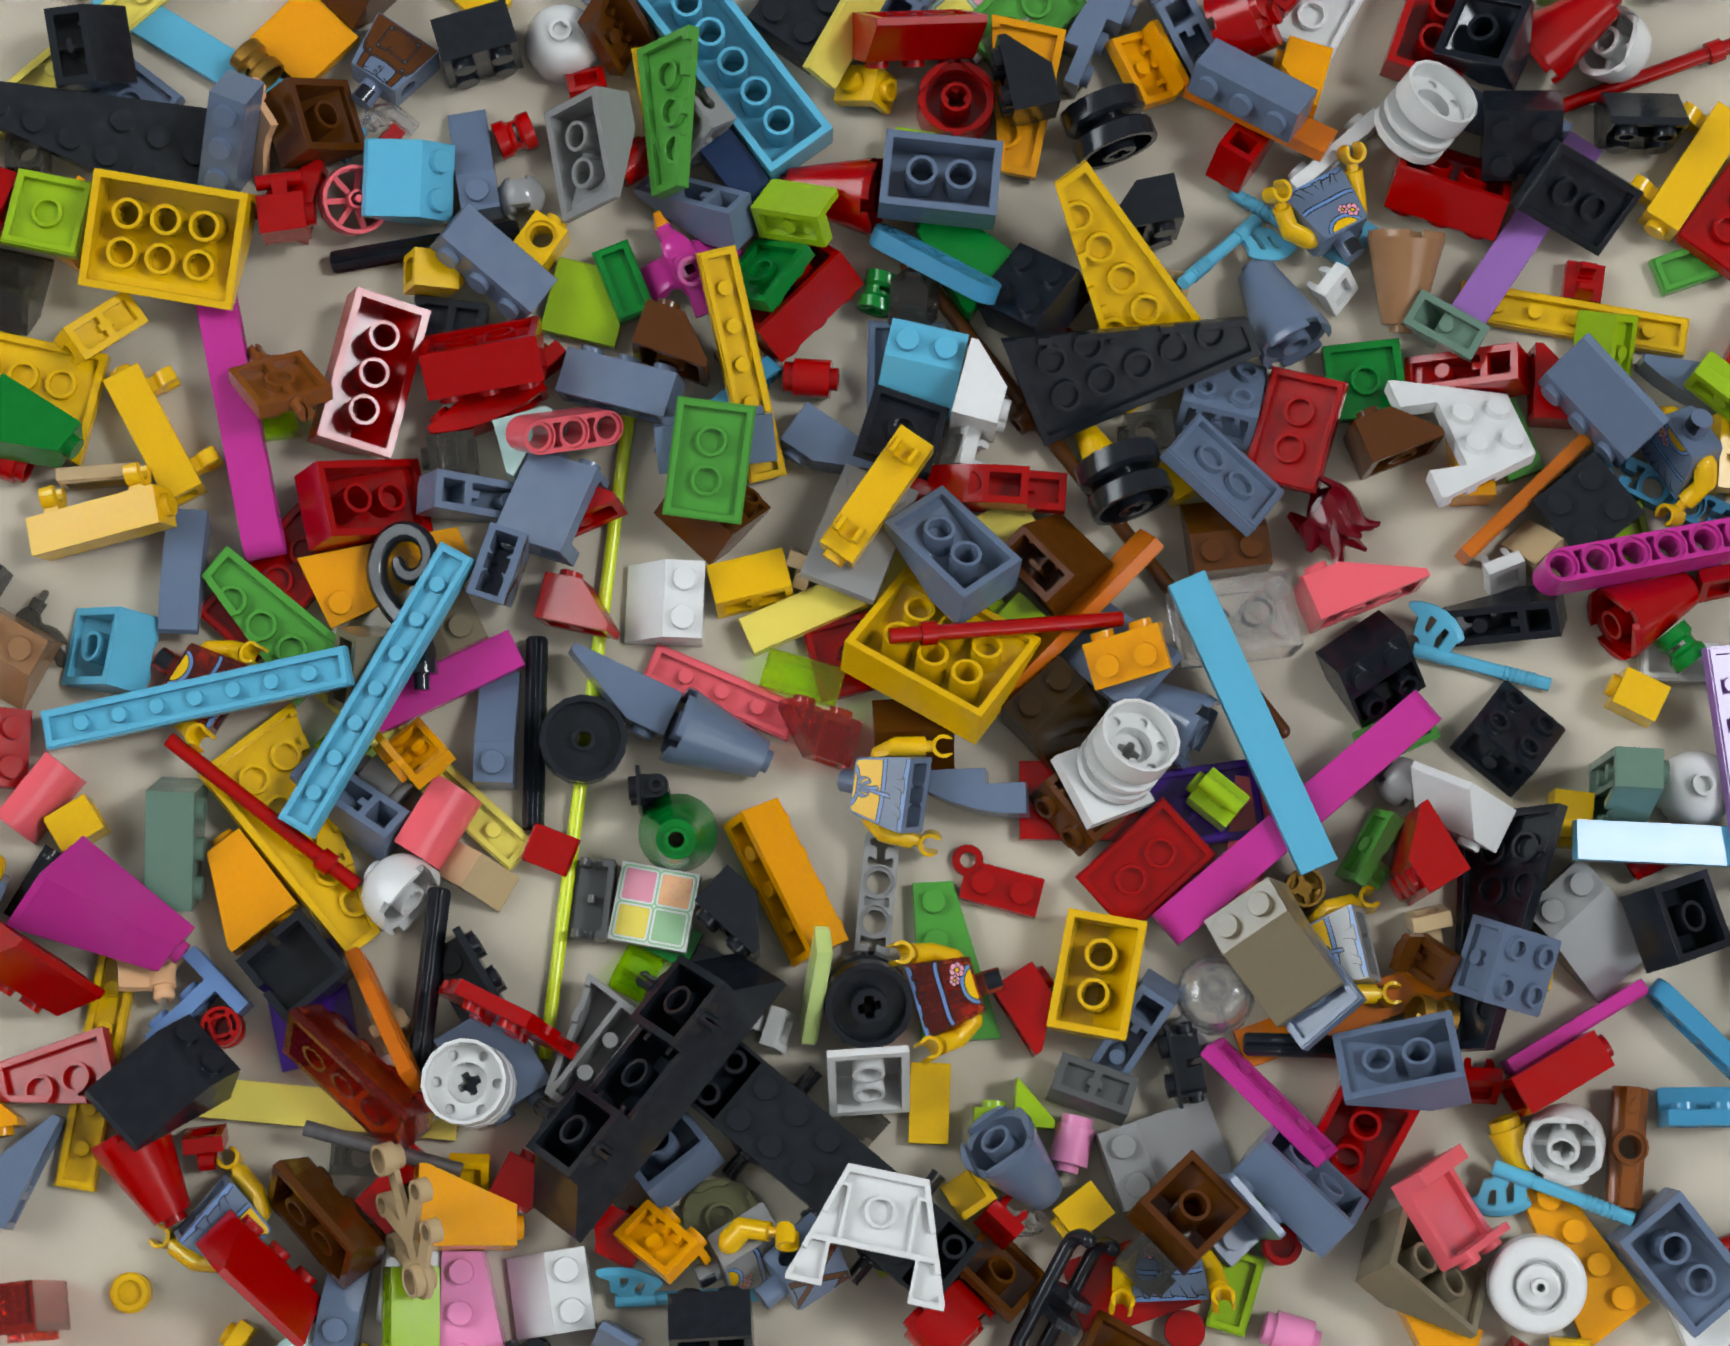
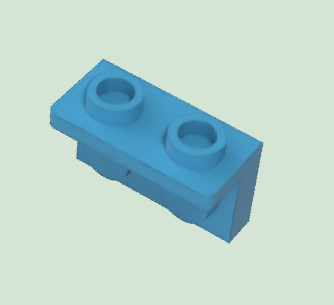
[1656,1087,1730,1128]

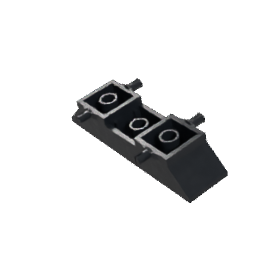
[526,953,786,1243]
[690,1041,983,1294]

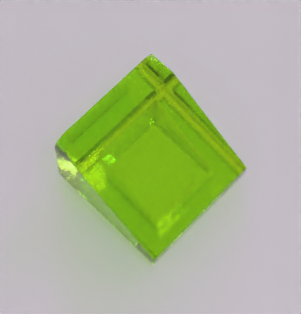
[262,411,301,442]
[608,944,666,1003]

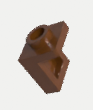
[1389,933,1462,992]

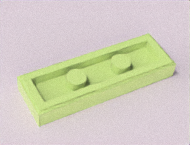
[799,926,833,1045]

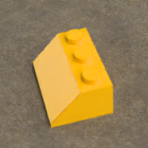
[1046,908,1148,1041]

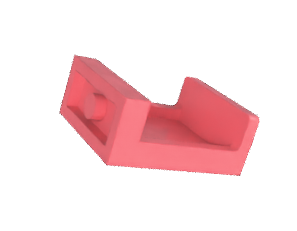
[1390,1144,1511,1273]

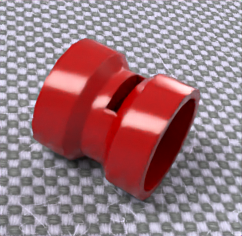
[490,111,540,160]
[200,1006,246,1049]

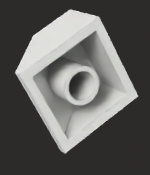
[949,338,1012,442]
[624,559,707,647]
[1411,761,1517,853]
[506,1246,598,1340]

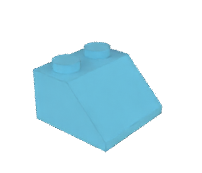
[361,138,455,227]
[878,318,969,420]
[61,606,159,694]

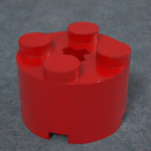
[1203,0,1283,57]
[916,61,995,139]
[903,1278,996,1346]

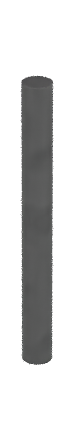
[302,1120,464,1178]

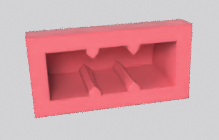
[0,752,86,845]
[394,776,482,871]

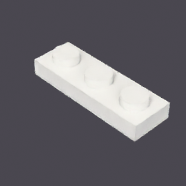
[1287,108,1377,191]

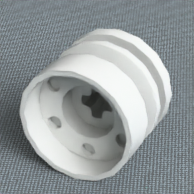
[1374,60,1478,165]
[1077,699,1181,804]
[420,1038,517,1129]

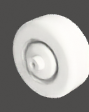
[1486,1233,1588,1335]

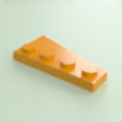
[991,14,1066,181]
[297,527,472,630]
[1524,1175,1651,1346]

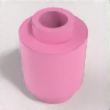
[1049,1113,1096,1175]
[1259,1310,1322,1346]

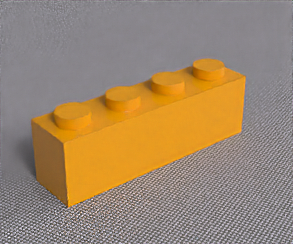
[722,797,849,968]

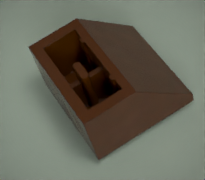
[654,485,771,565]
[1004,514,1113,616]

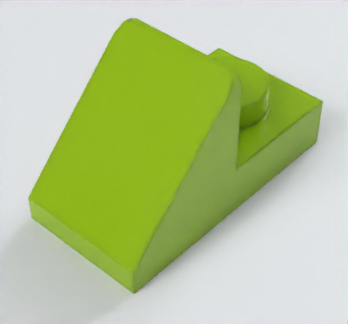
[972,1077,1055,1130]

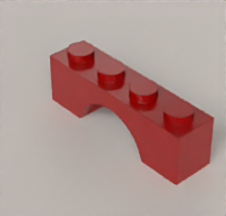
[489,1149,639,1268]

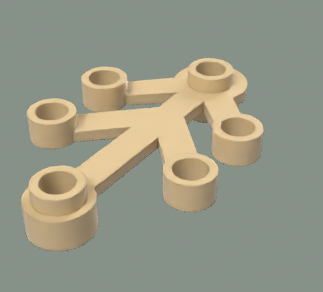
[370,1141,444,1300]

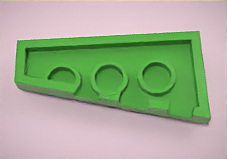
[637,25,700,199]
[201,546,336,707]
[912,881,1001,1041]

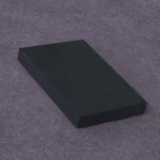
[1510,138,1644,256]

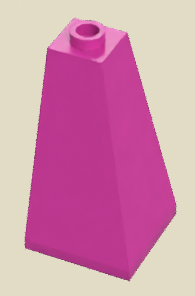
[7,836,195,972]

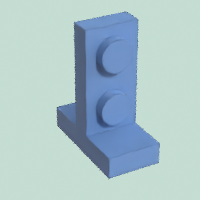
[144,946,255,1039]

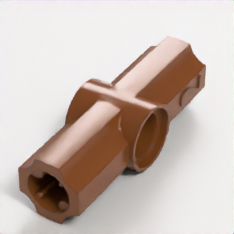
[1605,1085,1649,1210]

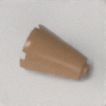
[1367,229,1445,334]

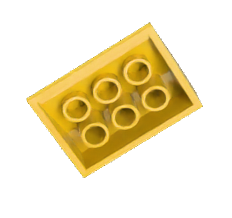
[77,168,259,311]
[840,565,1041,745]

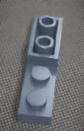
[1061,0,1138,99]

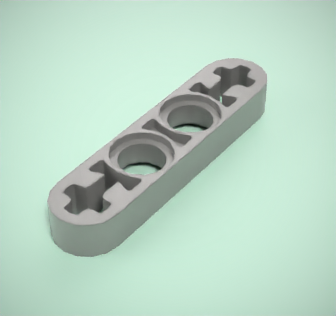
[854,831,900,957]

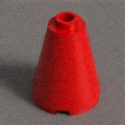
[1530,0,1623,85]
[780,157,883,235]
[1586,572,1700,661]
[90,1132,191,1229]

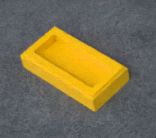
[908,1062,951,1145]

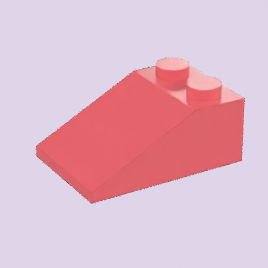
[1292,561,1430,634]

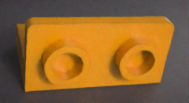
[613,1199,712,1284]

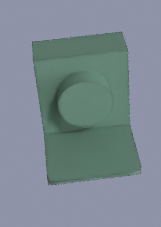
[1402,289,1491,363]

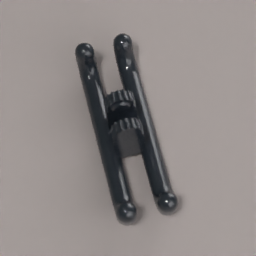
[1008,1228,1121,1346]

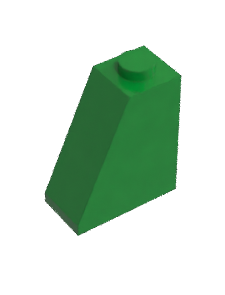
[914,222,1013,322]
[0,373,84,468]

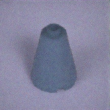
[1238,259,1332,369]
[1108,682,1220,769]
[659,687,774,778]
[960,1106,1062,1210]

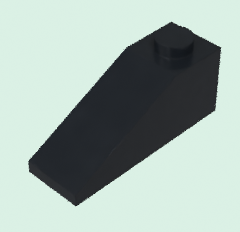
[1441,585,1567,647]

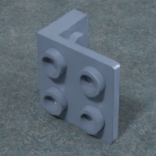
[1173,362,1267,452]
[1450,914,1561,1017]
[1211,1172,1286,1268]

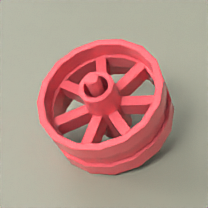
[318,164,385,236]

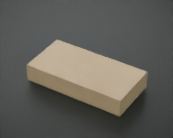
[55,462,134,491]

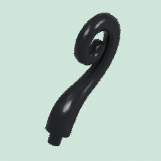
[366,521,438,691]

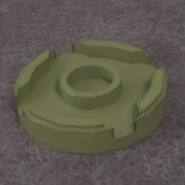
[681,1178,758,1257]

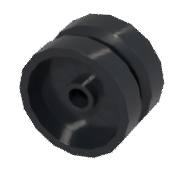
[1060,83,1158,170]
[1074,437,1174,525]
[539,694,628,786]
[823,950,913,1048]

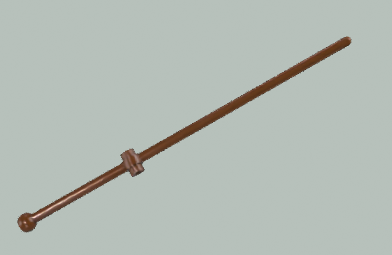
[900,263,1290,739]

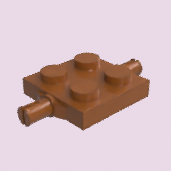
[228,344,333,422]

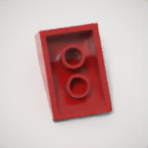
[294,458,433,551]
[1316,1081,1420,1211]

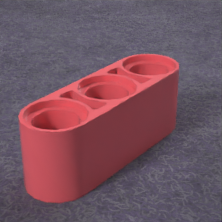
[505,406,624,455]

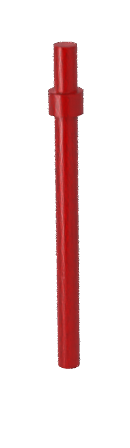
[1563,38,1730,113]
[888,611,1124,646]
[164,733,363,893]

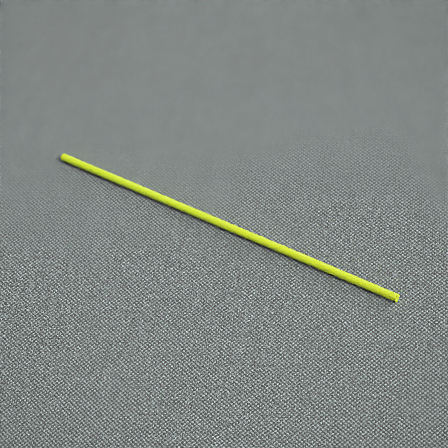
[538,415,635,1060]

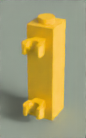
[1631,101,1730,242]
[103,363,224,507]
[819,424,934,569]
[25,462,178,561]

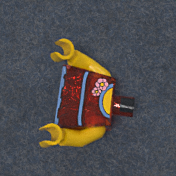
[152,640,269,754]
[886,940,1005,1065]

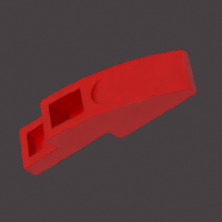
[427,340,566,443]
[910,464,1068,515]

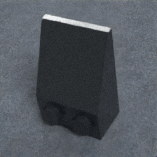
[84,1014,241,1152]

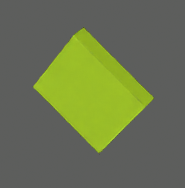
[0,168,92,260]
[541,257,622,350]

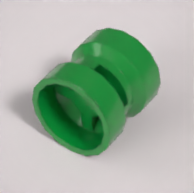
[856,268,903,319]
[1653,619,1706,674]

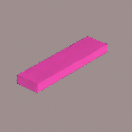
[379,630,526,735]
[1499,978,1649,1075]
[1200,1037,1338,1168]

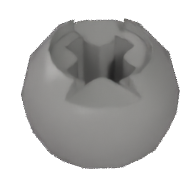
[498,175,545,220]
[1376,757,1414,806]

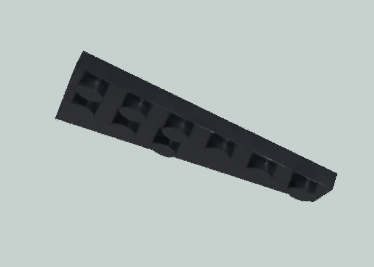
[0,81,207,185]
[1000,316,1262,446]
[1453,803,1568,1052]

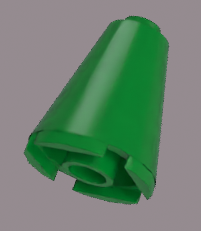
[638,793,718,872]

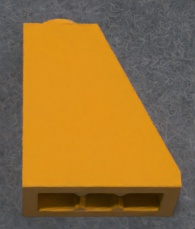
[207,828,302,956]
[414,1163,524,1251]

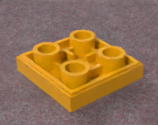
[250,0,360,79]

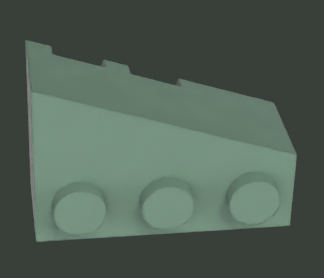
[1589,746,1670,822]
[144,777,208,912]

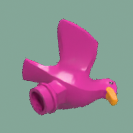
[640,210,744,319]

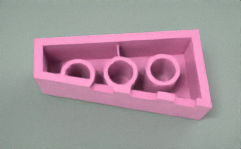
[440,1251,507,1346]

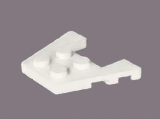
[1384,380,1536,507]
[785,1163,945,1312]

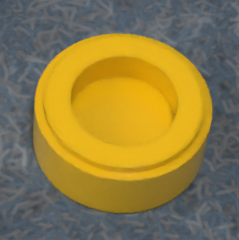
[110,1272,153,1313]

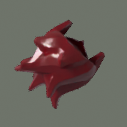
[1287,475,1381,564]

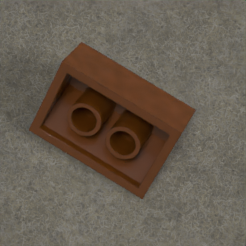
[267,1157,386,1290]

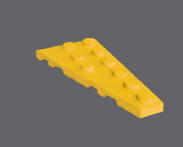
[1054,159,1202,416]
[0,331,111,466]
[197,701,380,956]

